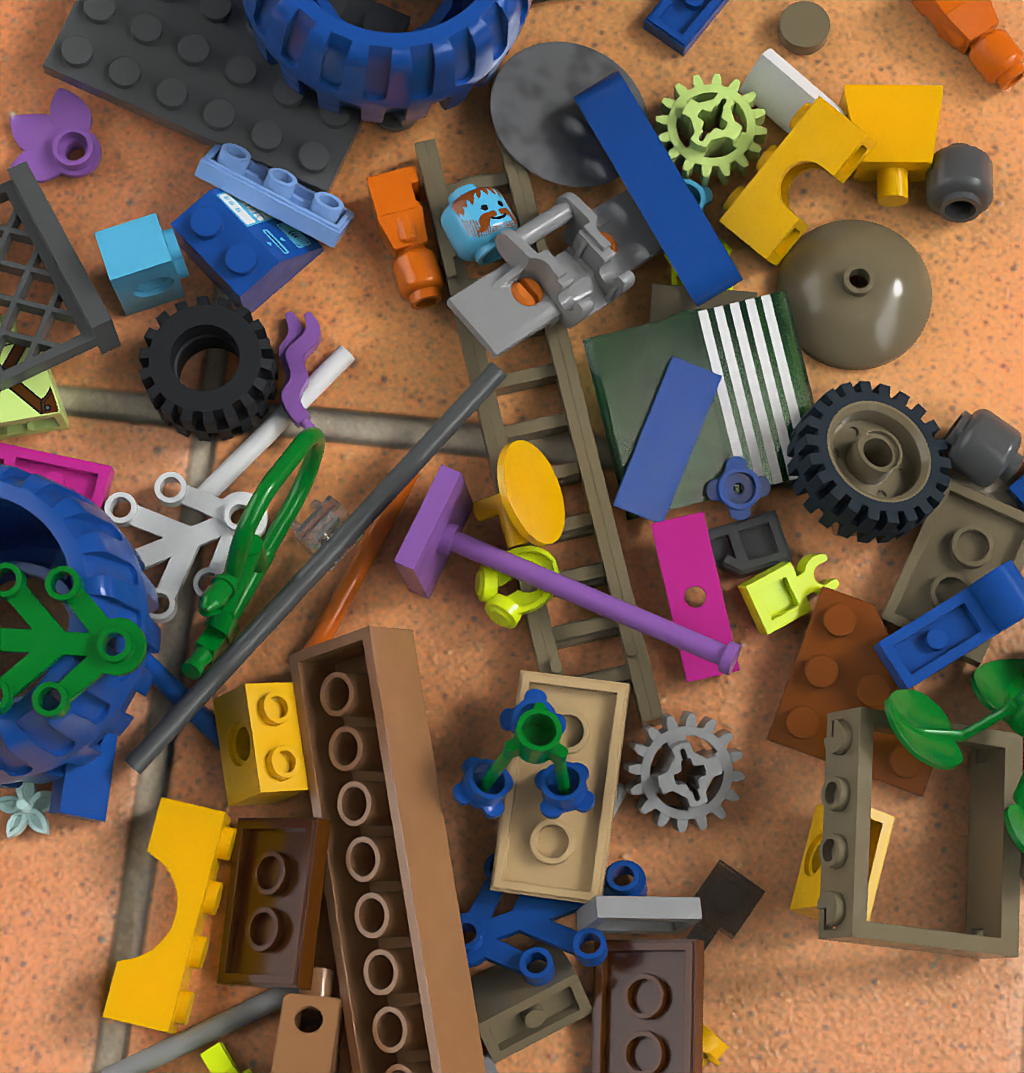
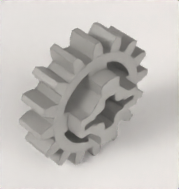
[623,711,745,833]

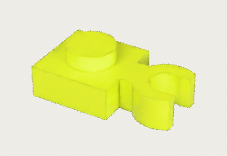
[738,553,839,635]

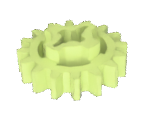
[655,73,768,186]

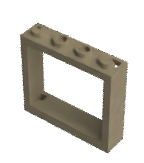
[817,707,1023,959]

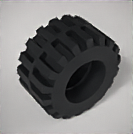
[139,296,278,442]

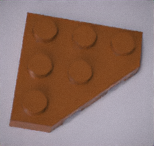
[766,586,933,797]

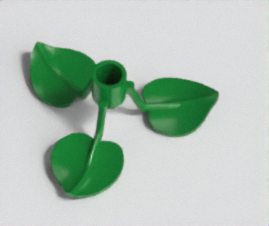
[883,659,1024,854]

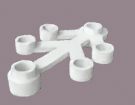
[104,472,268,623]

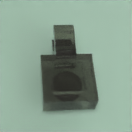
[685,860,766,951]

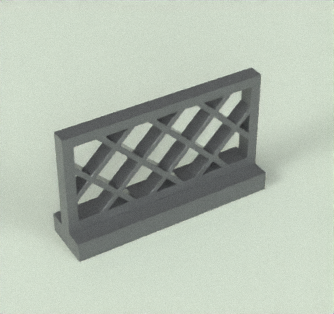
[0,161,121,391]

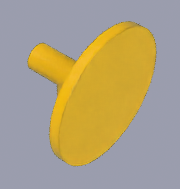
[473,440,565,549]

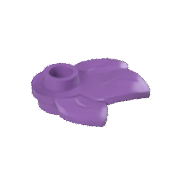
[10,88,102,183]

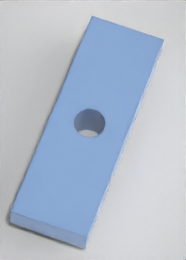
[194,143,355,248]

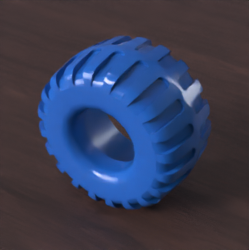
[242,0,532,123]
[0,464,161,789]

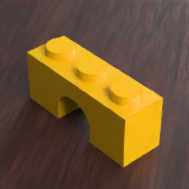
[719,96,876,266]

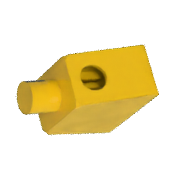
[838,84,943,207]

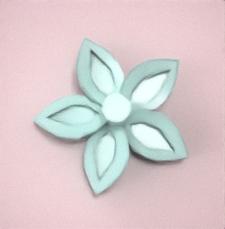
[0,782,52,839]

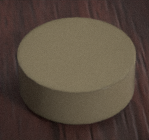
[778,1,830,55]

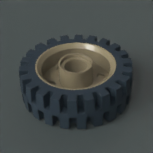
[787,381,951,543]

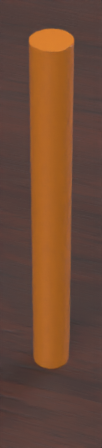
[303,474,419,649]

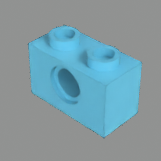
[94,213,190,316]

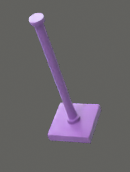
[394,464,742,676]

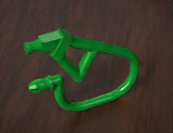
[181,427,325,680]

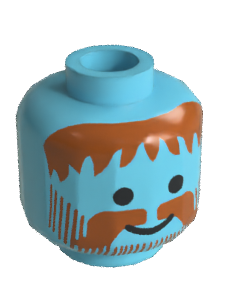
[440,184,518,266]

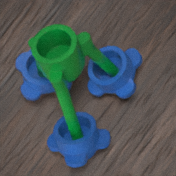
[452,689,595,819]

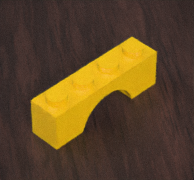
[102,797,237,1035]

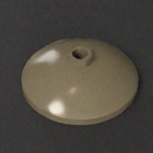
[775,220,932,370]

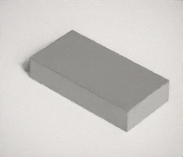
[576,896,702,934]

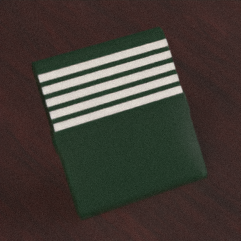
[583,291,814,521]

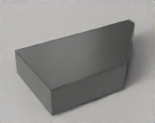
[708,510,792,579]

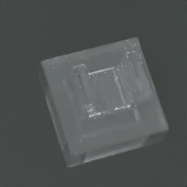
[291,495,365,572]

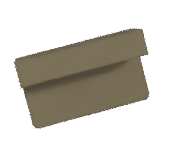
[471,942,593,1064]

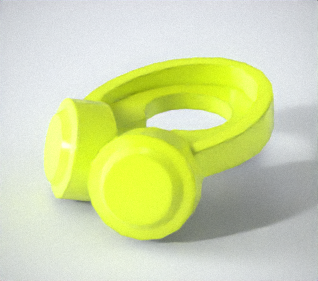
[475,545,560,629]

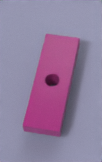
[651,512,740,682]

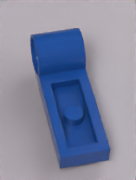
[873,560,1024,689]

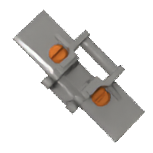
[446,189,664,359]

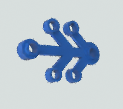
[460,853,648,986]

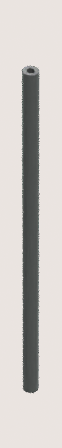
[125,362,507,775]

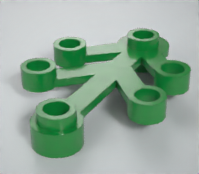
[0,562,147,720]

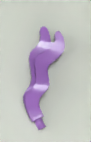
[279,311,322,429]

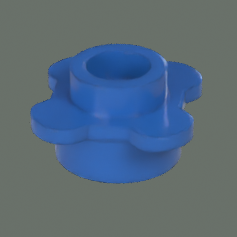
[706,456,770,520]

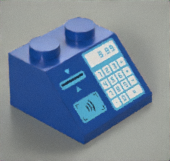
[170,188,324,313]

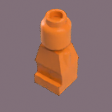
[912,0,1024,90]
[366,165,445,310]

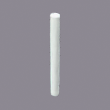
[197,345,355,497]

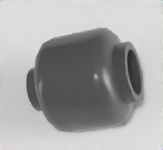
[926,143,994,223]
[944,409,1024,488]

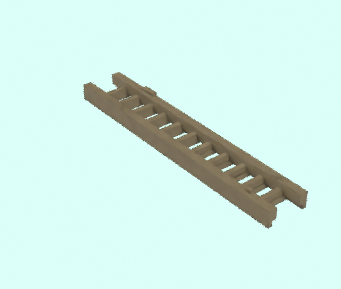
[415,132,663,727]

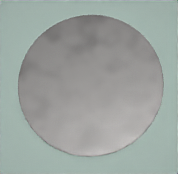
[490,42,648,187]

